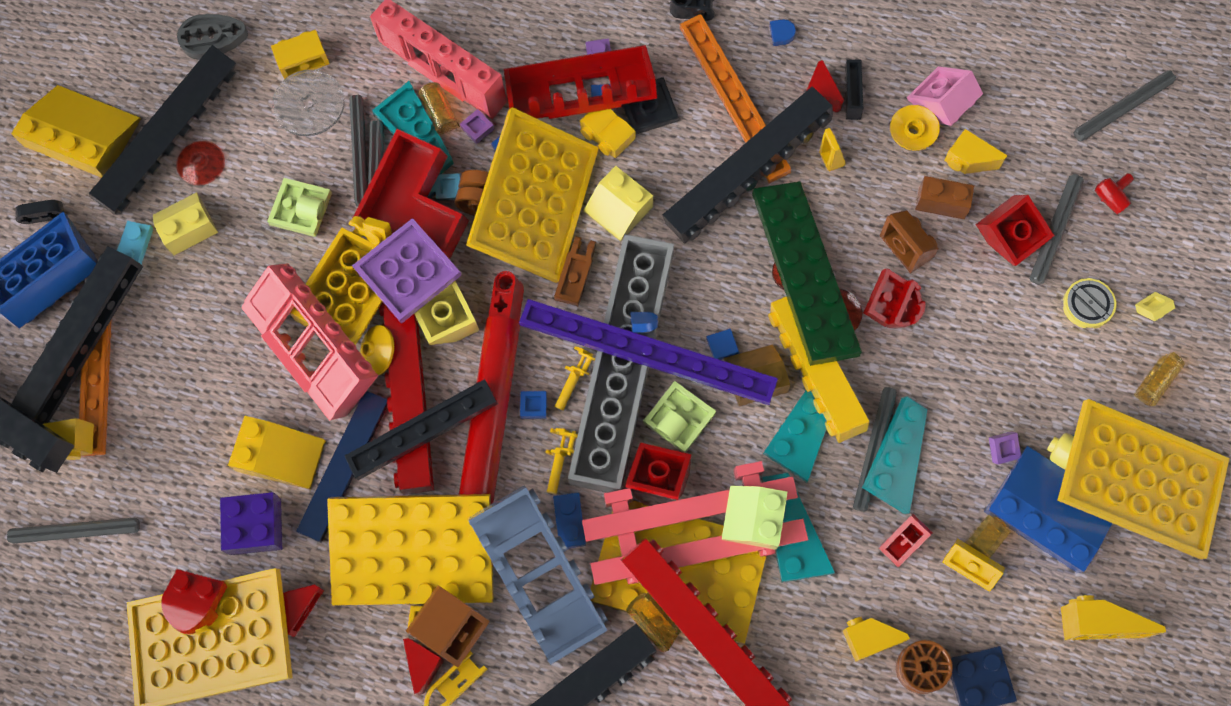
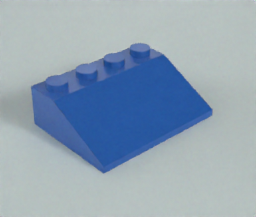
[0,211,98,329]
[984,446,1112,573]

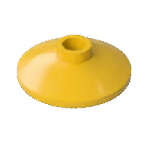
[890,105,940,151]
[360,325,394,376]

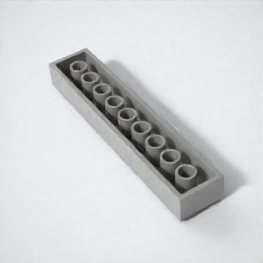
[568,234,674,493]

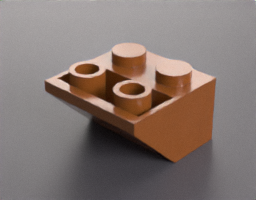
[406,585,490,667]

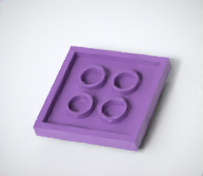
[352,218,462,324]

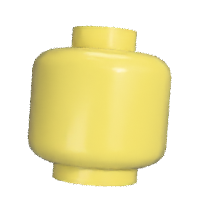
[1047,433,1074,469]

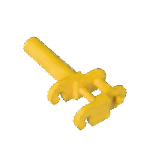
[554,346,595,411]
[545,428,578,495]

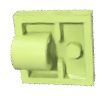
[267,178,332,237]
[643,381,716,453]

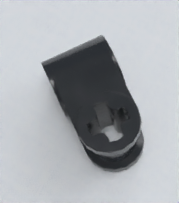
[669,0,715,21]

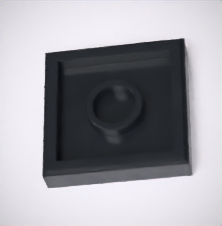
[622,77,679,135]

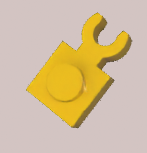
[349,216,392,245]

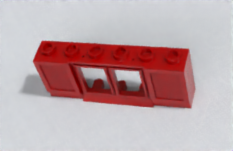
[503,45,657,119]

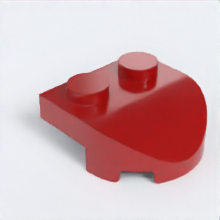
[863,268,926,329]
[161,569,228,634]

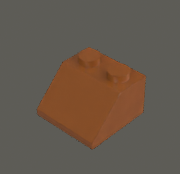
[879,210,939,274]

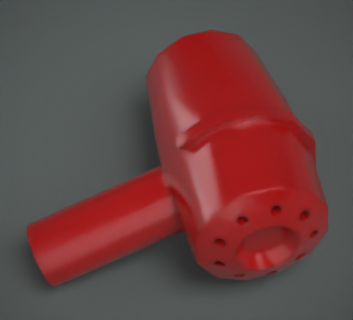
[1094,173,1134,215]

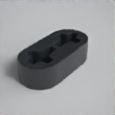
[15,200,64,224]

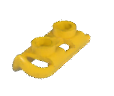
[424,651,488,706]

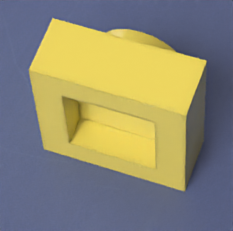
[1135,292,1175,321]

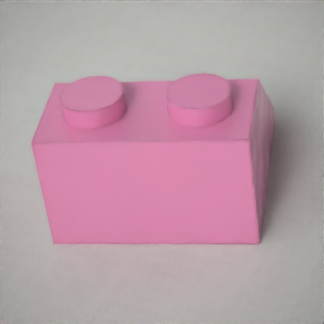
[907,66,983,126]

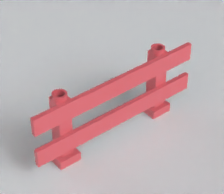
[582,461,808,585]

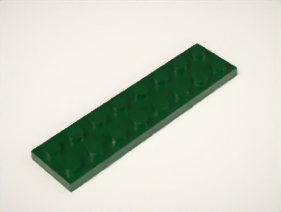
[752,181,862,366]

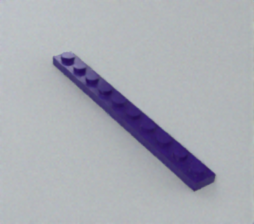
[519,299,778,405]

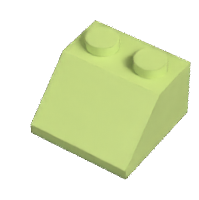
[721,486,788,550]

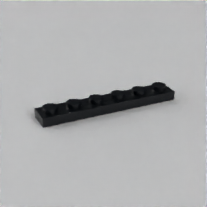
[345,379,498,480]

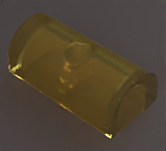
[418,82,460,135]
[1134,352,1185,406]
[626,592,681,652]

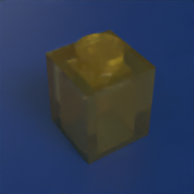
[964,515,1010,558]

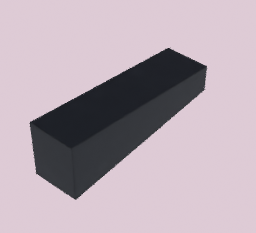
[845,59,864,120]

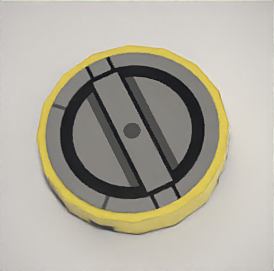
[1063,278,1117,329]

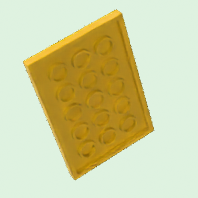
[466,107,599,283]
[1057,399,1230,559]
[327,494,494,605]
[591,501,766,644]
[127,568,293,706]

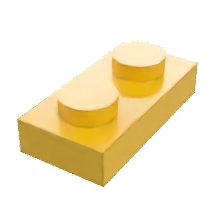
[942,538,1005,592]

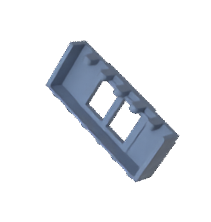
[467,485,608,665]

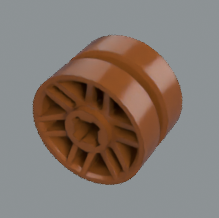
[454,170,489,216]
[895,640,952,694]

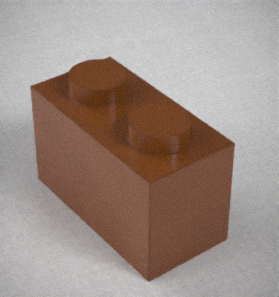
[915,176,975,220]

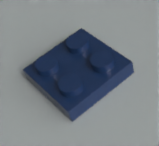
[951,646,1017,706]

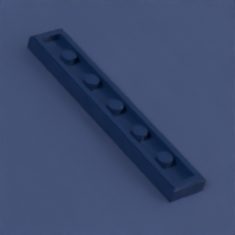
[296,391,388,543]

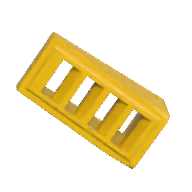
[819,128,845,172]

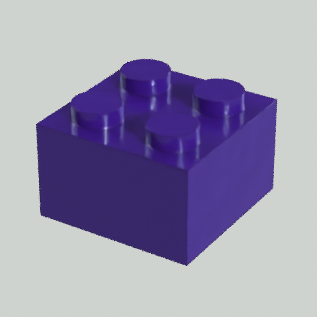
[220,492,283,555]

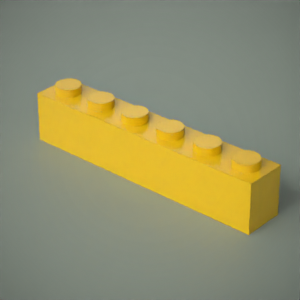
[768,296,870,443]

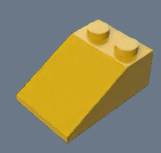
[228,416,326,490]
[1061,595,1166,640]

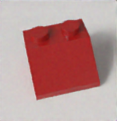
[975,195,1054,266]
[626,442,692,500]

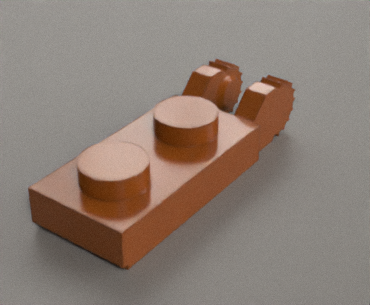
[554,236,596,307]

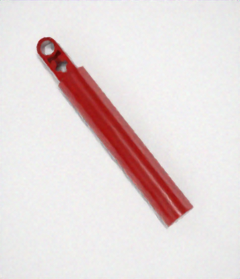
[458,271,524,504]

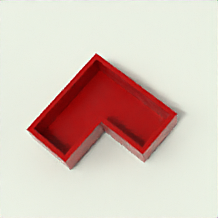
[353,129,469,260]

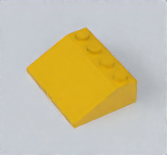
[11,85,141,178]
[289,228,382,345]

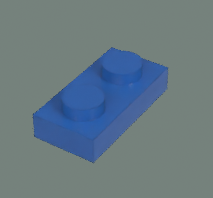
[553,492,586,549]

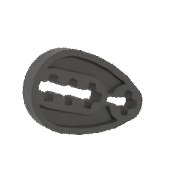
[177,14,248,60]

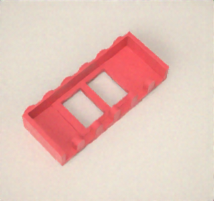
[370,0,507,119]
[241,263,378,421]

